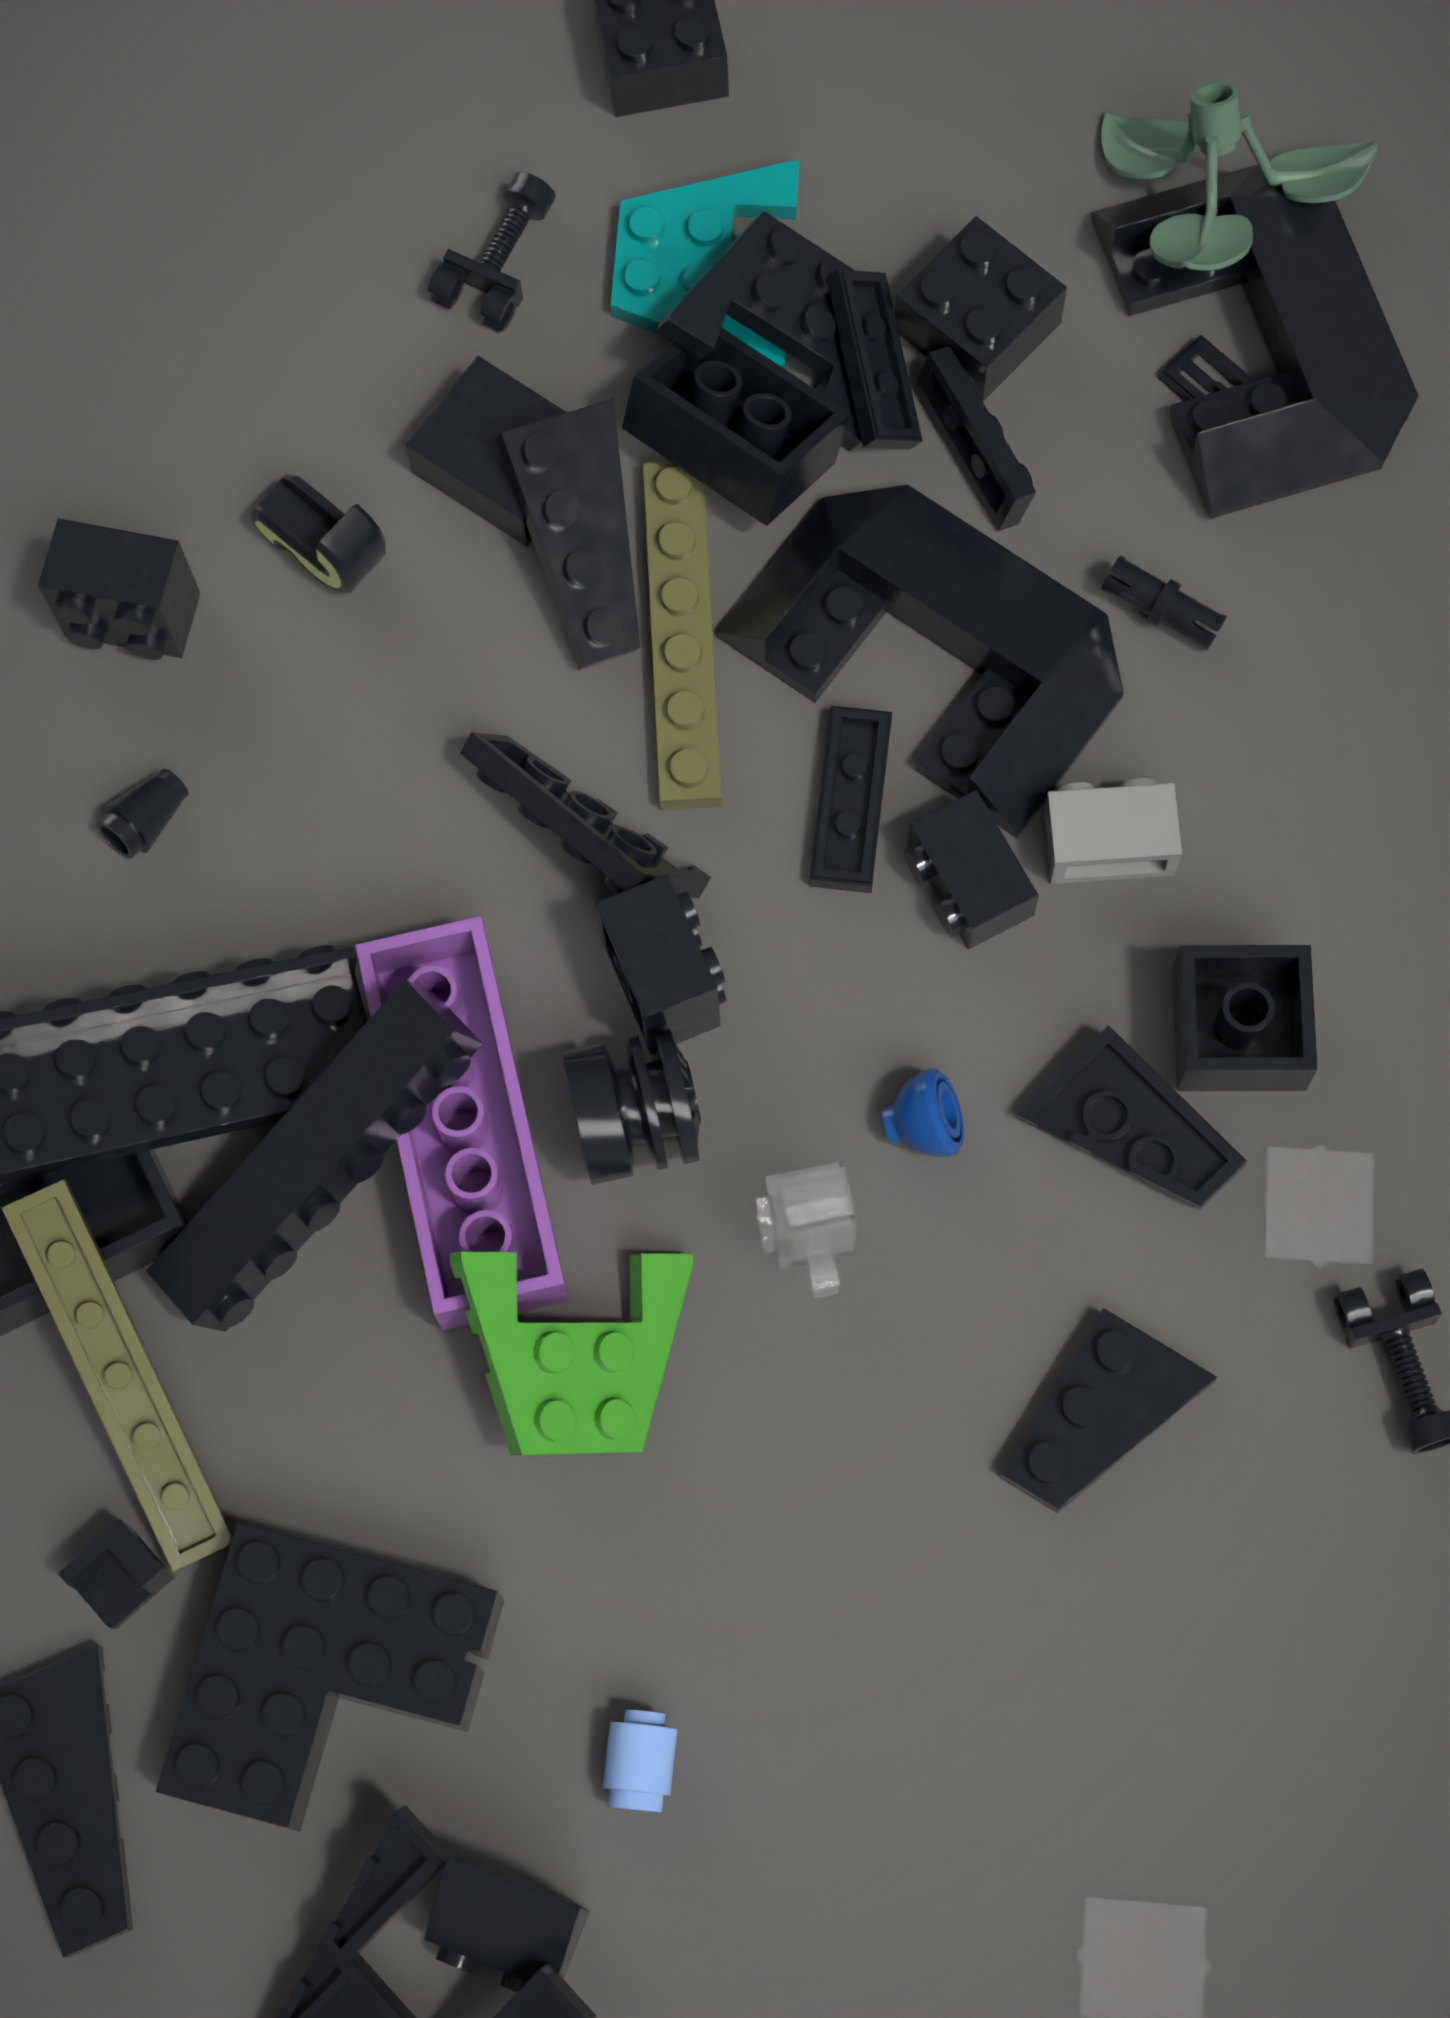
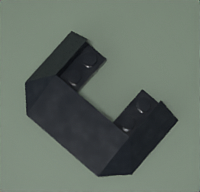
[1091,165,1419,519]
[716,484,1124,838]

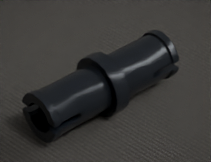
[1101,555,1227,651]

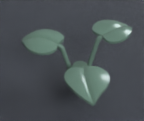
[1101,80,1378,270]

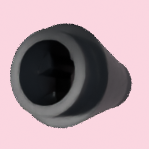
[96,768,189,859]

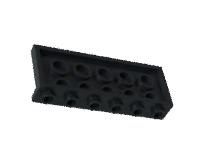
[0,945,368,1183]

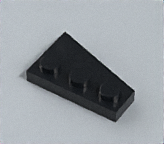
[1016,1025,1247,1210]
[1001,1308,1218,1513]

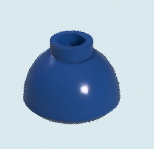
[882,1068,964,1157]

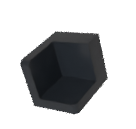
[58,1519,175,1629]

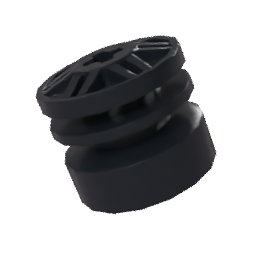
[562,1028,701,1185]

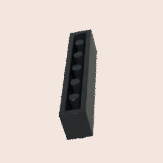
[146,979,483,1332]

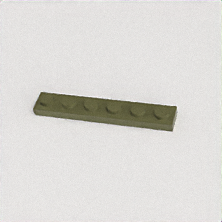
[643,461,723,810]
[1,1178,233,1572]

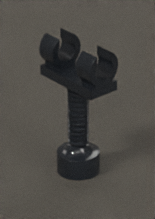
[427,172,556,332]
[1334,1268,1450,1454]

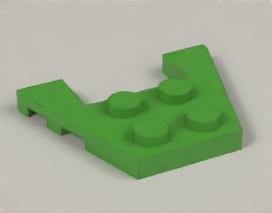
[450,1252,694,1455]

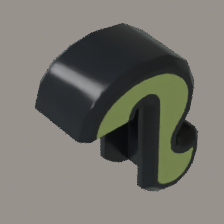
[251,475,386,593]

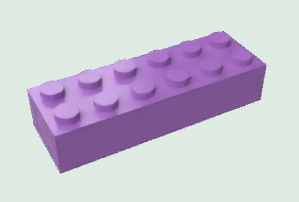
[355,916,570,1331]

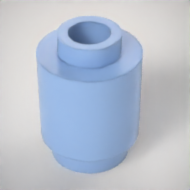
[603,1710,678,1813]

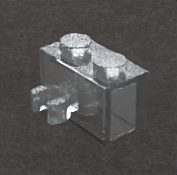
[755,1161,857,1299]

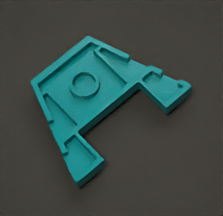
[611,160,800,369]

